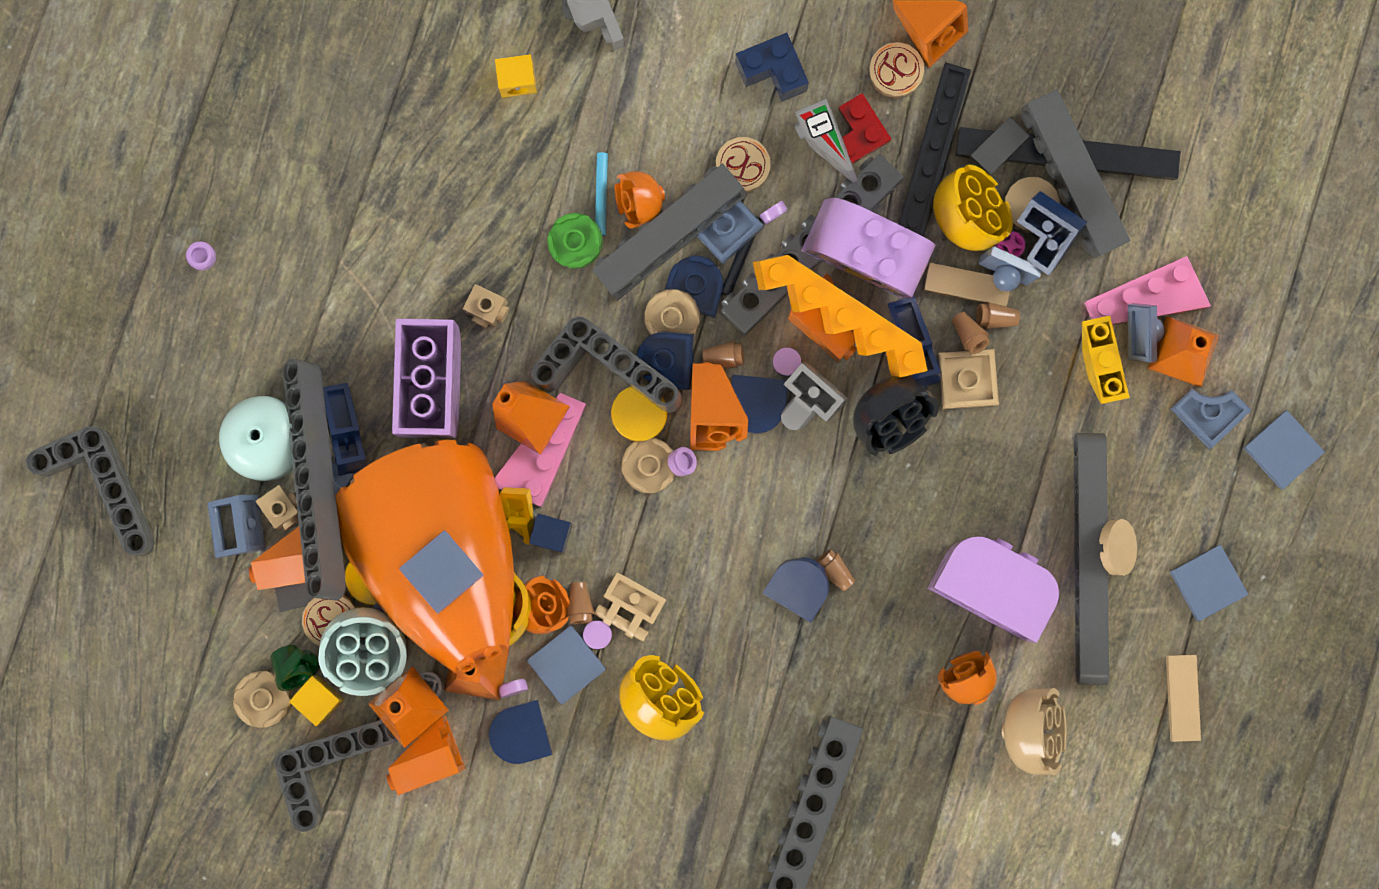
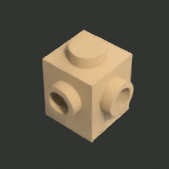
[463,284,509,328]
[256,485,299,531]

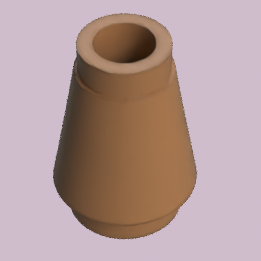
[976,301,1020,329]
[952,312,990,354]
[703,340,744,368]
[816,549,855,591]
[566,582,595,625]

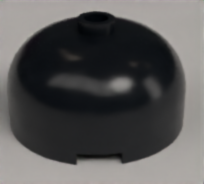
[853,376,939,456]

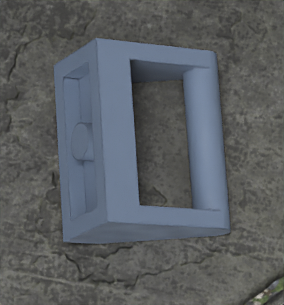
[207,495,266,558]

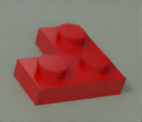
[838,93,892,165]

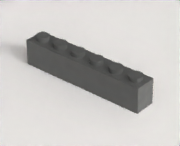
[1021,89,1130,258]
[592,163,747,301]

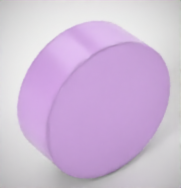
[759,201,787,225]
[186,241,216,271]
[773,348,801,376]
[668,447,697,477]
[583,621,612,649]
[498,679,528,698]

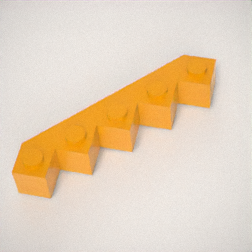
[753,255,927,377]

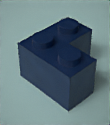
[735,33,809,102]
[1017,191,1087,275]

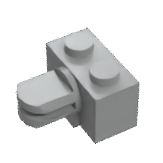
[781,362,849,430]

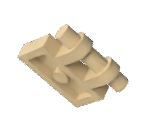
[594,572,666,641]

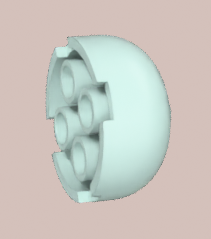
[219,396,293,481]
[319,607,407,696]

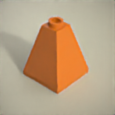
[893,0,968,68]
[1148,316,1219,387]
[492,381,570,455]
[444,646,510,701]
[368,666,449,748]

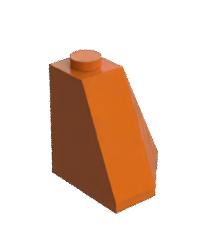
[788,273,857,363]
[690,362,748,451]
[249,526,305,590]
[386,715,466,795]

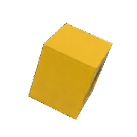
[495,54,537,98]
[289,675,345,727]

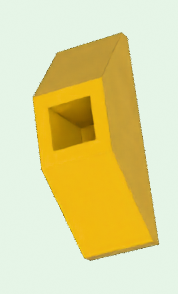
[1082,316,1130,404]

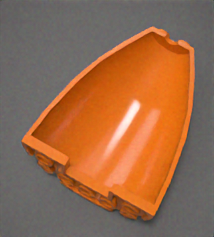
[335,440,514,674]

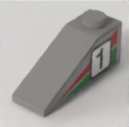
[794,99,858,183]

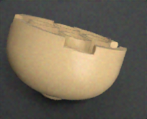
[1002,688,1067,775]

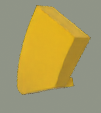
[500,487,534,545]

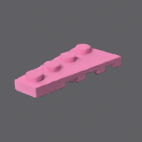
[1084,256,1211,325]
[495,393,586,507]

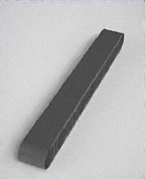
[283,358,346,601]
[1074,433,1109,685]

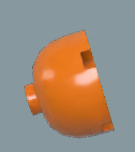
[614,171,665,229]
[513,576,570,635]
[938,651,997,705]

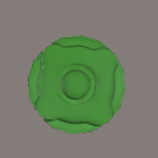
[547,213,603,269]

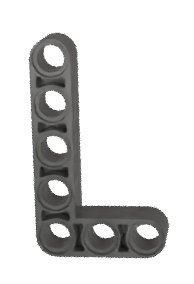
[531,316,683,413]
[26,426,155,556]
[275,720,398,832]

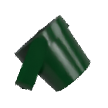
[270,645,320,691]

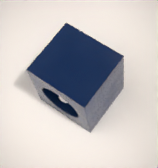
[529,513,573,554]

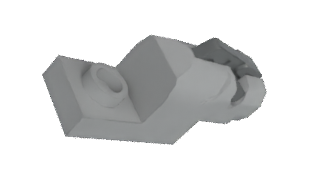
[561,0,624,50]

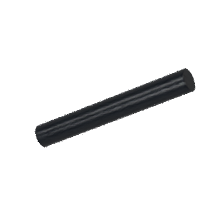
[722,216,762,296]

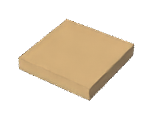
[937,349,999,409]

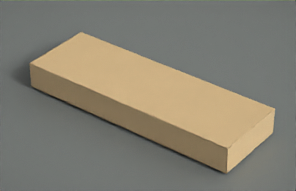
[923,263,1010,307]
[1166,655,1201,742]

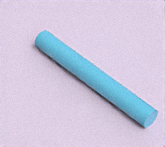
[595,152,608,237]

